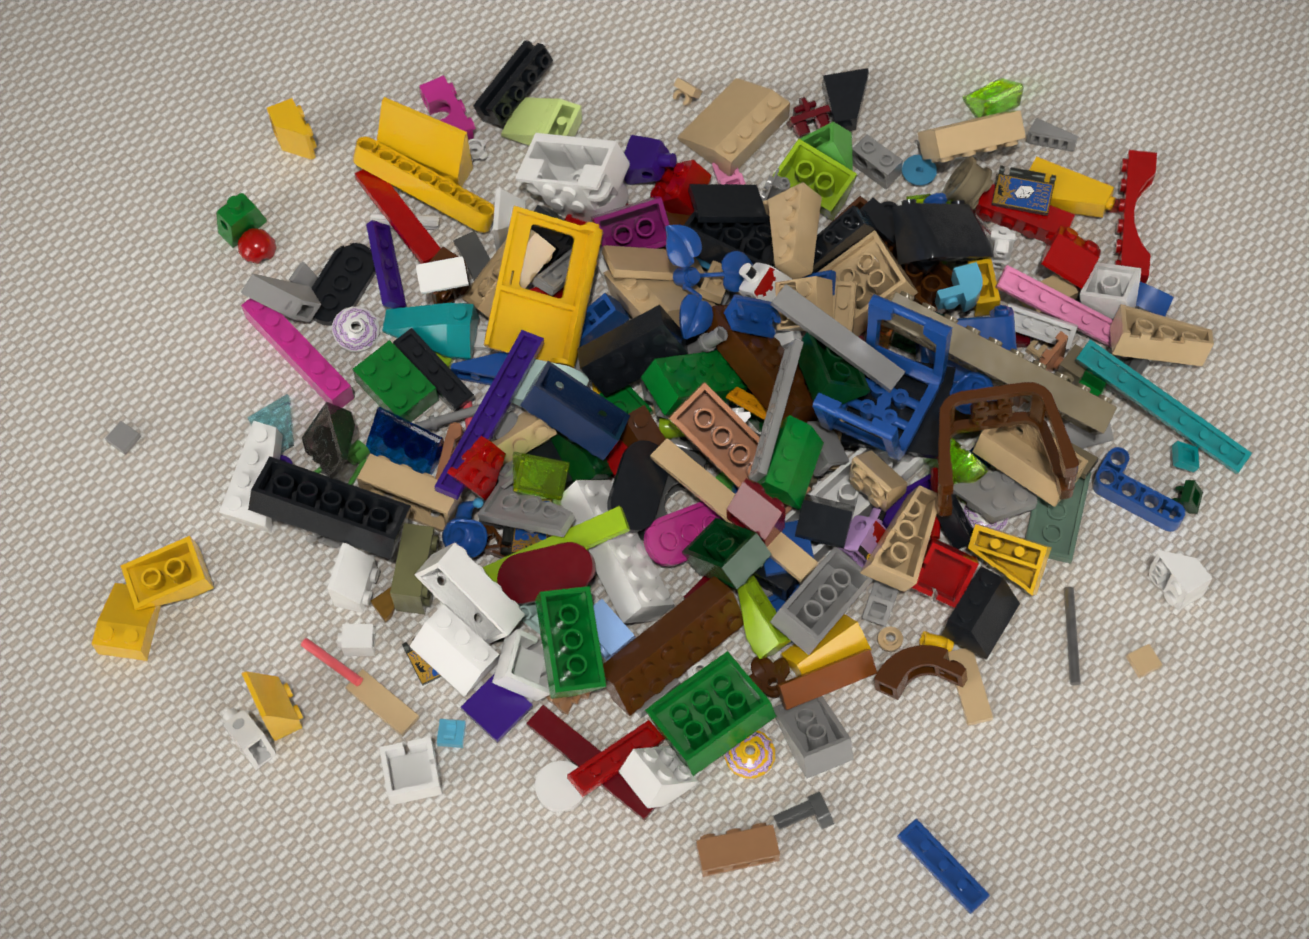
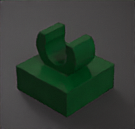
[1172,480,1203,514]

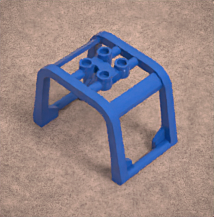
[812,294,953,461]

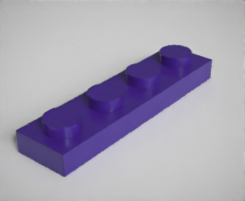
[366,220,406,309]

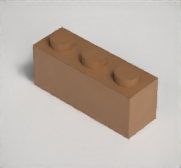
[696,823,780,877]

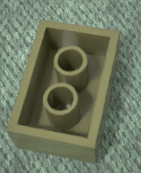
[390,523,442,615]

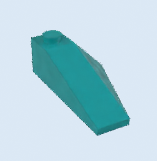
[382,303,479,360]

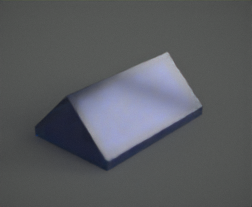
[366,407,444,475]

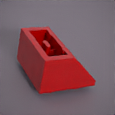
[650,159,712,215]

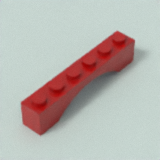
[1114,150,1157,284]

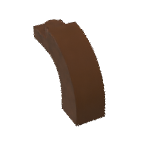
[874,645,968,700]

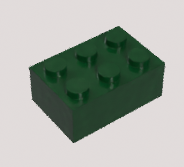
[682,518,772,589]

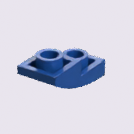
[1135,282,1174,317]

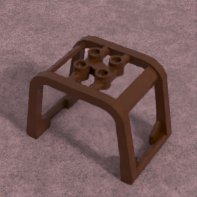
[937,382,1079,516]

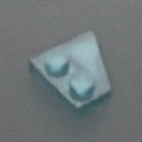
[247,394,294,453]

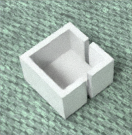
[492,629,550,701]
[379,737,442,805]

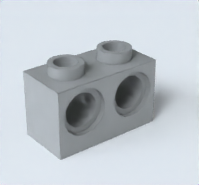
[852,134,903,189]

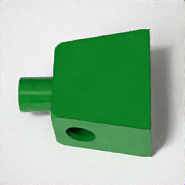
[216,193,267,248]

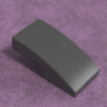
[453,231,490,281]

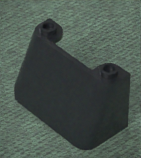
[892,199,994,265]

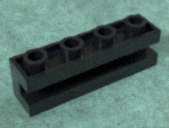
[473,40,553,126]
[812,205,878,273]

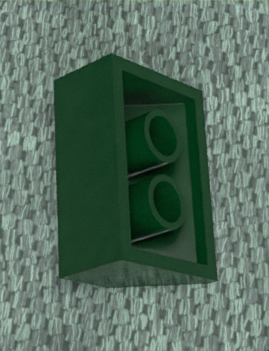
[798,332,870,404]

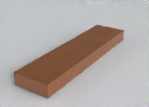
[777,649,877,710]

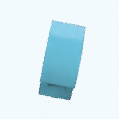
[935,262,983,312]

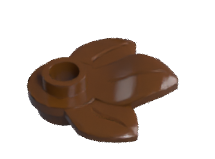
[749,656,790,698]

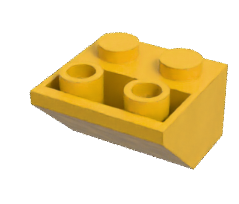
[266,98,317,160]

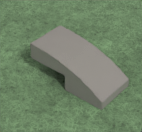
[862,580,899,627]

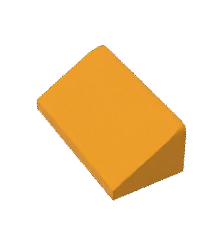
[726,387,767,421]

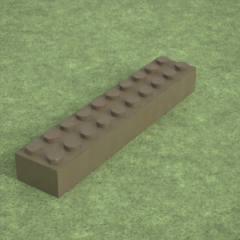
[881,291,1117,435]

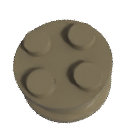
[942,156,993,210]

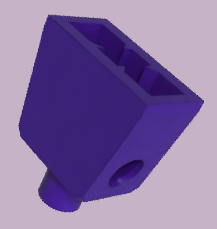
[624,135,677,185]

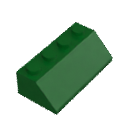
[535,586,606,699]

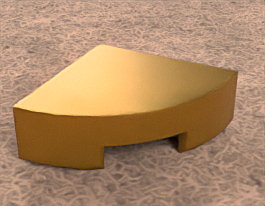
[371,587,395,623]

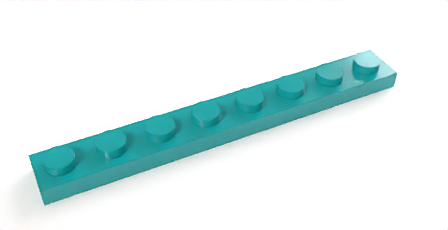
[1074,339,1252,474]

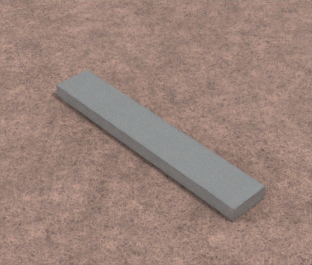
[771,284,905,393]
[749,339,803,482]

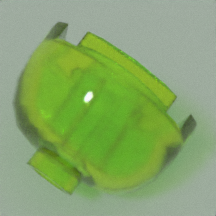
[950,439,989,484]

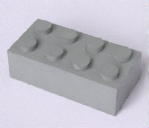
[770,547,873,655]

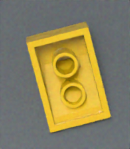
[120,536,214,610]
[91,583,161,661]
[241,671,303,741]

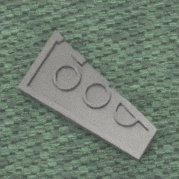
[477,482,575,537]

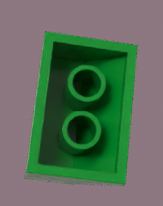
[757,415,824,510]

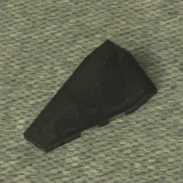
[302,402,355,479]

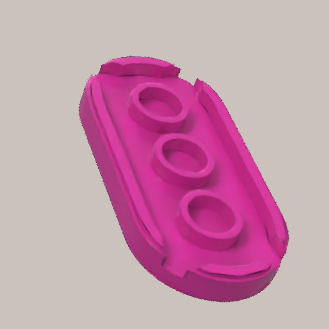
[644,501,727,566]

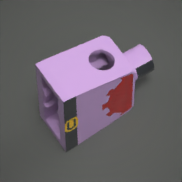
[839,508,886,568]

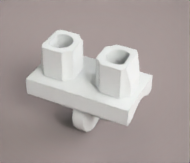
[989,226,1015,269]

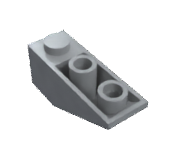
[241,273,321,322]

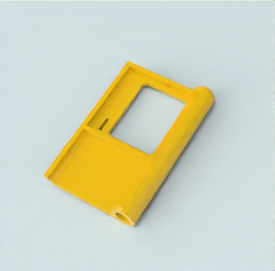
[484,206,603,369]

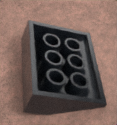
[683,211,775,267]

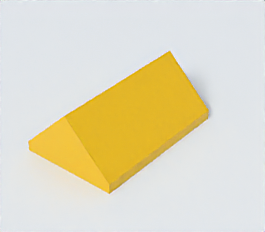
[780,614,871,676]

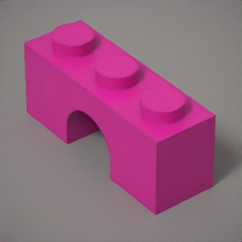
[419,75,476,141]

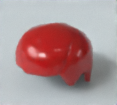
[238,228,276,264]

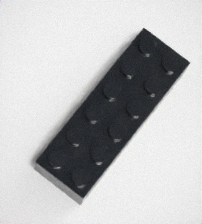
[248,456,411,560]

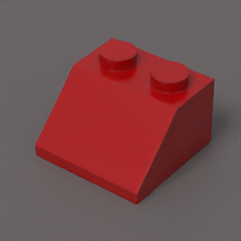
[1041,225,1101,289]

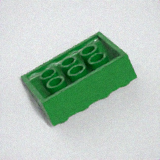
[645,651,777,776]

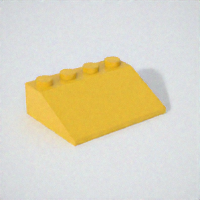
[377,97,473,187]

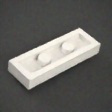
[1008,302,1078,350]

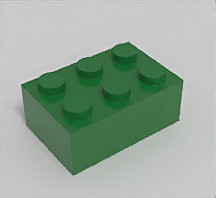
[352,340,439,430]

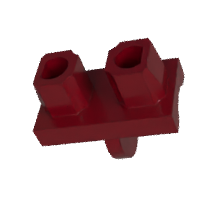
[786,97,831,138]

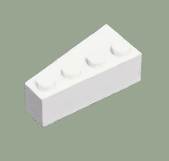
[219,421,283,533]

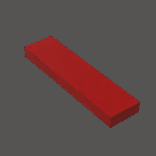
[567,720,665,797]

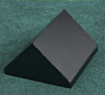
[795,494,855,549]

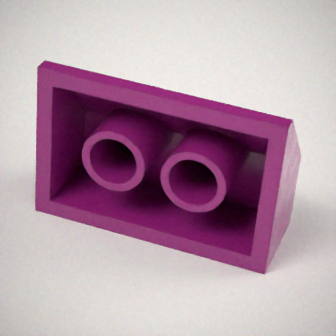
[591,196,669,250]

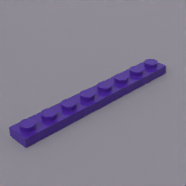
[434,330,544,500]

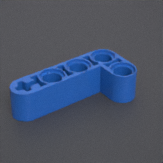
[1092,447,1185,532]

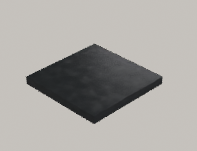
[841,361,956,460]

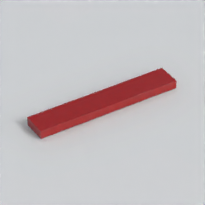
[354,169,441,264]

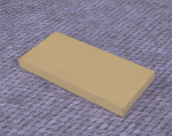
[602,245,705,282]

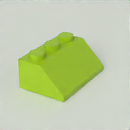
[773,139,857,221]

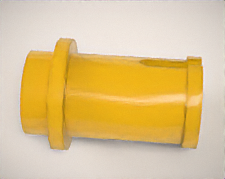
[919,631,954,652]

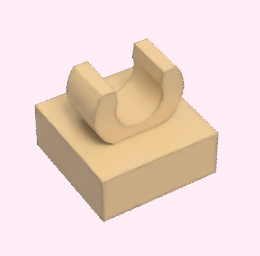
[673,78,703,106]

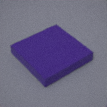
[461,674,533,743]

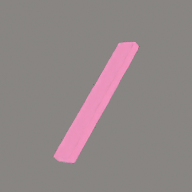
[995,265,1113,347]

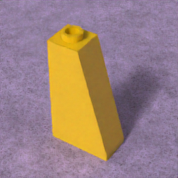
[1029,156,1116,218]

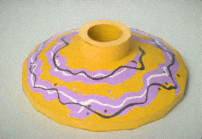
[724,730,775,779]

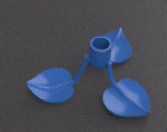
[665,225,753,339]

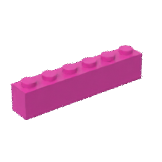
[241,298,354,412]

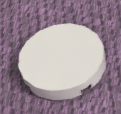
[535,760,585,812]

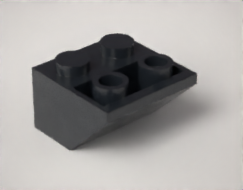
[531,205,574,268]

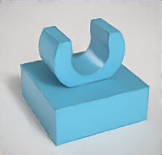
[437,719,466,748]

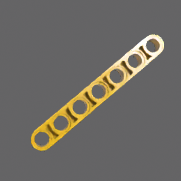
[353,136,495,233]

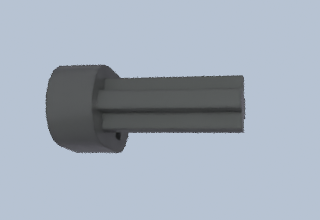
[773,791,834,830]

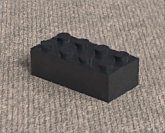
[577,304,688,397]

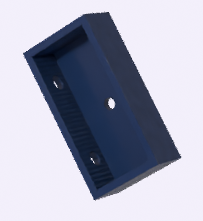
[520,361,630,460]

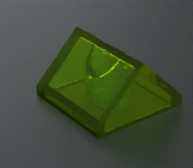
[962,78,1024,118]
[513,451,569,500]

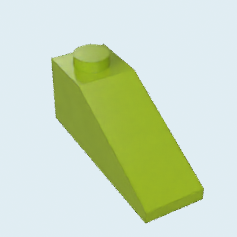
[738,576,791,659]

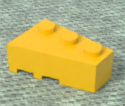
[968,524,1052,596]

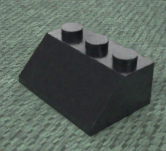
[942,566,1020,660]

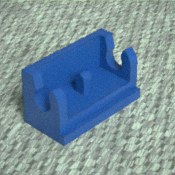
[724,294,781,338]

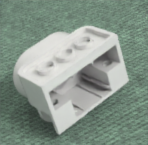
[515,133,630,222]

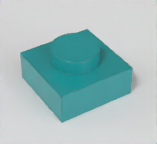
[1172,441,1200,472]

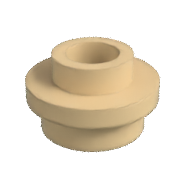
[878,627,903,652]

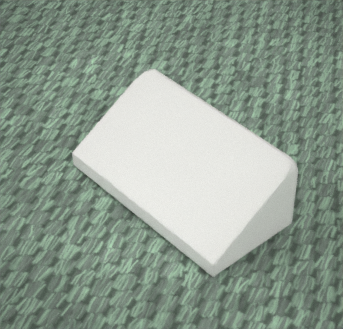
[416,257,469,294]

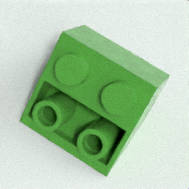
[800,122,853,171]

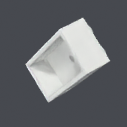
[414,543,525,644]

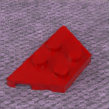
[447,436,506,501]

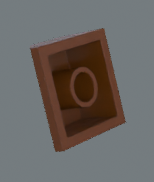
[620,405,666,447]

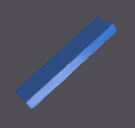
[897,818,990,915]

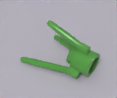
[314,440,370,485]

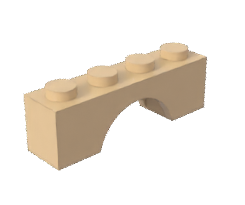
[492,411,558,466]

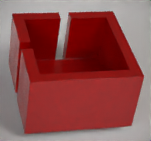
[911,537,979,608]

